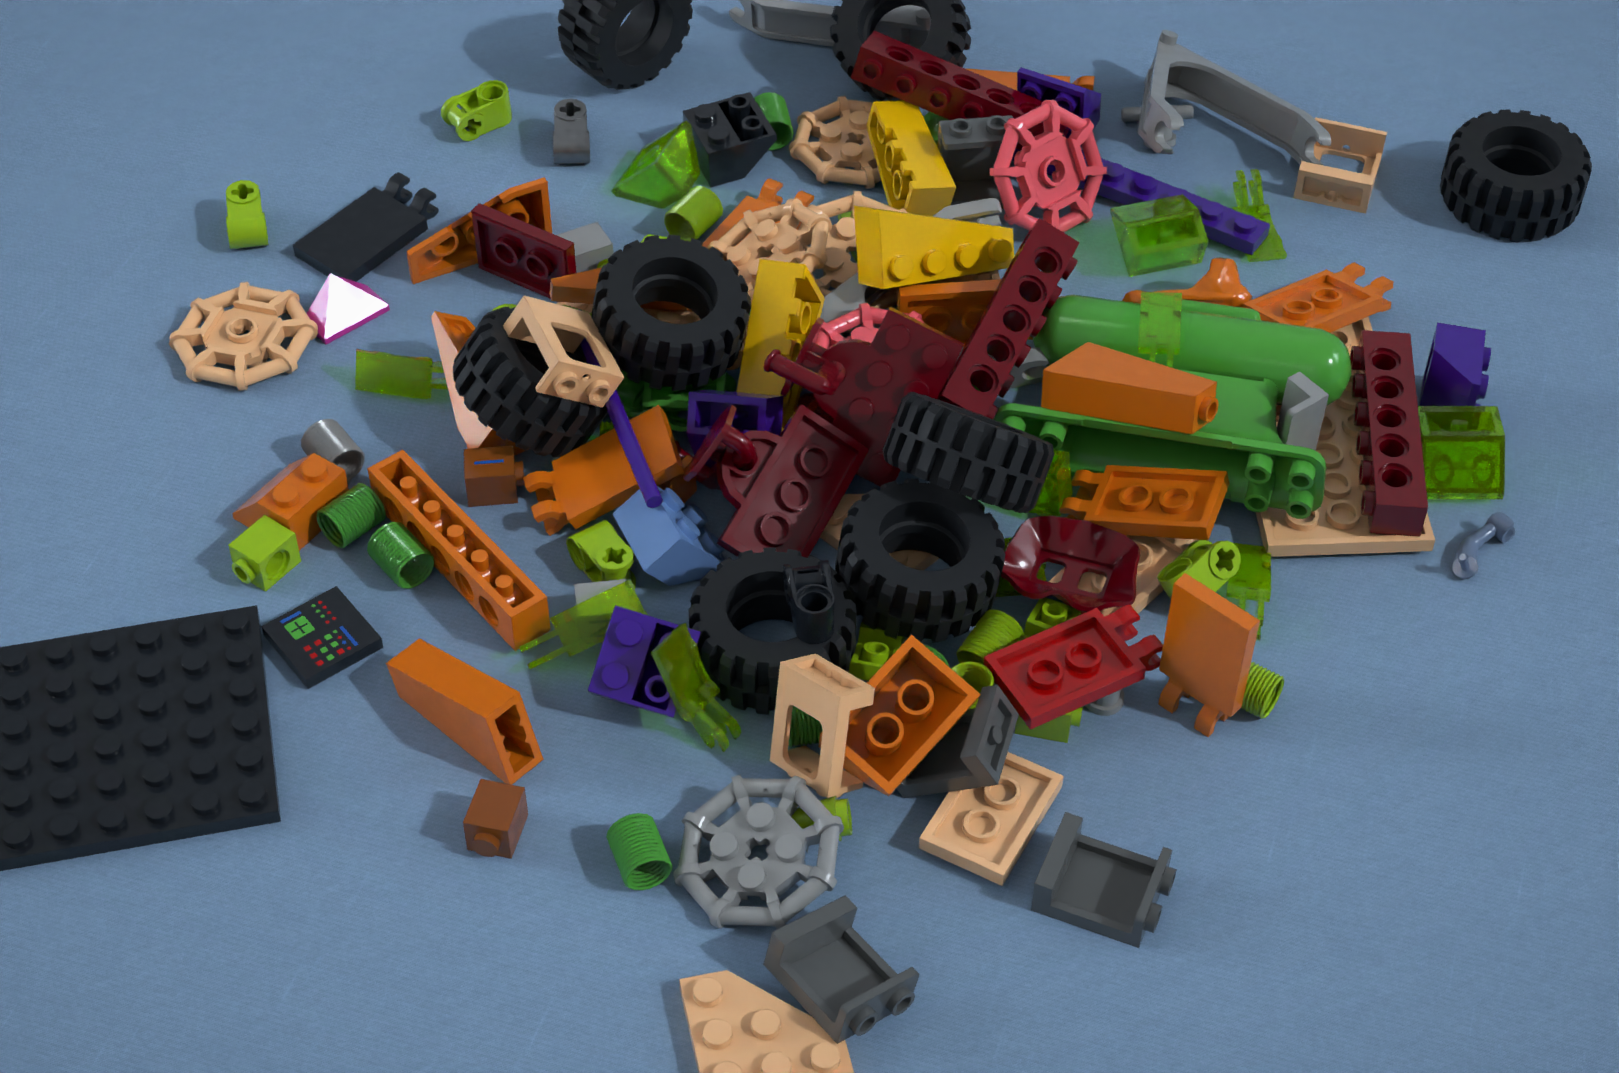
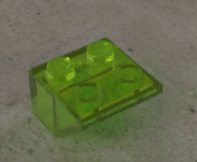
[1110,194,1208,277]
[1418,406,1505,499]

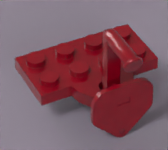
[763,307,964,487]
[675,404,870,558]

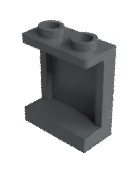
[937,115,1018,209]
[897,685,1019,798]
[1031,812,1177,948]
[763,895,920,1044]

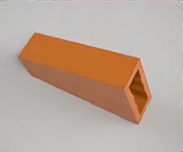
[1041,342,1219,434]
[386,638,544,785]

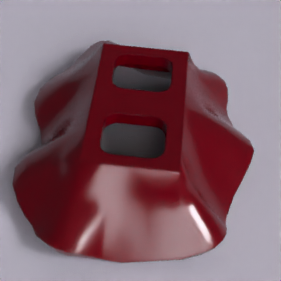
[1001,516,1140,612]

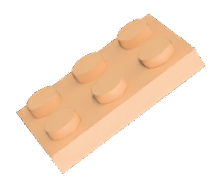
[919,752,1064,886]

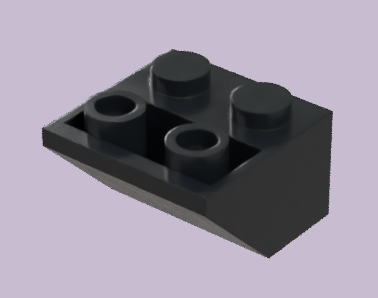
[683,92,777,187]

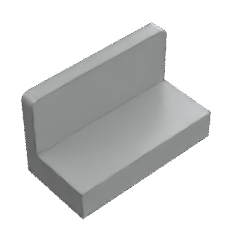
[1277,371,1329,451]

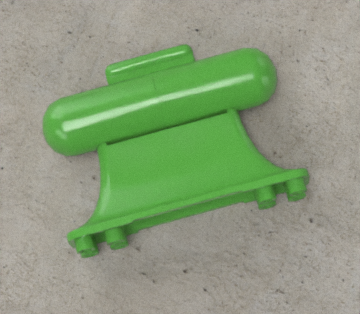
[994,294,1351,519]

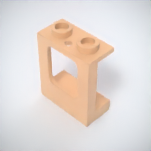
[1293,117,1387,214]
[503,295,625,408]
[769,653,875,798]

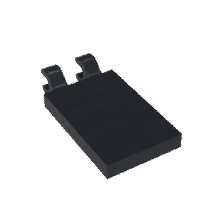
[293,172,439,282]

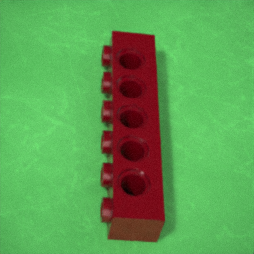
[851,30,1069,150]
[937,218,1080,419]
[1350,330,1428,537]

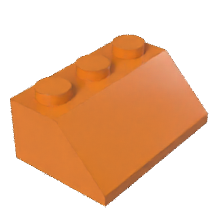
[818,635,981,796]

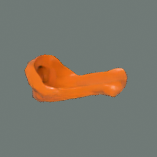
[1122,257,1252,307]

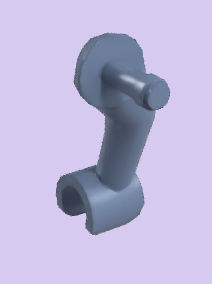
[1452,512,1515,579]

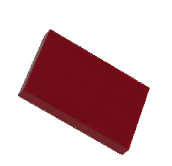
[471,203,577,302]

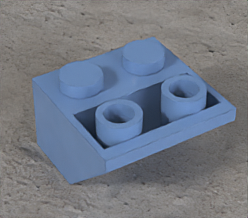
[612,486,725,586]

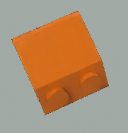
[232,453,349,551]

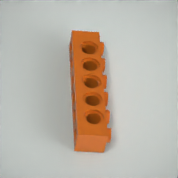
[367,449,551,651]

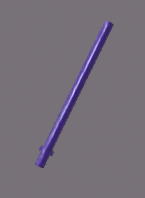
[580,310,663,508]

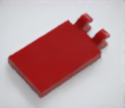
[983,605,1163,730]

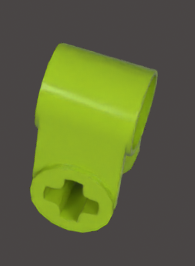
[441,80,512,141]
[226,180,269,249]
[566,520,636,596]
[1157,540,1241,600]

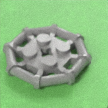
[673,775,844,929]

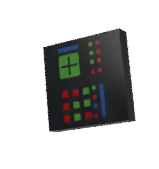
[261,586,383,689]

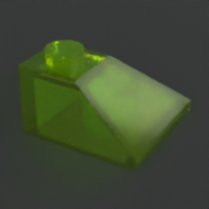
[611,120,701,209]

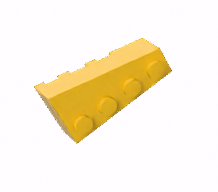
[866,100,956,216]
[854,205,1014,289]
[736,259,825,431]

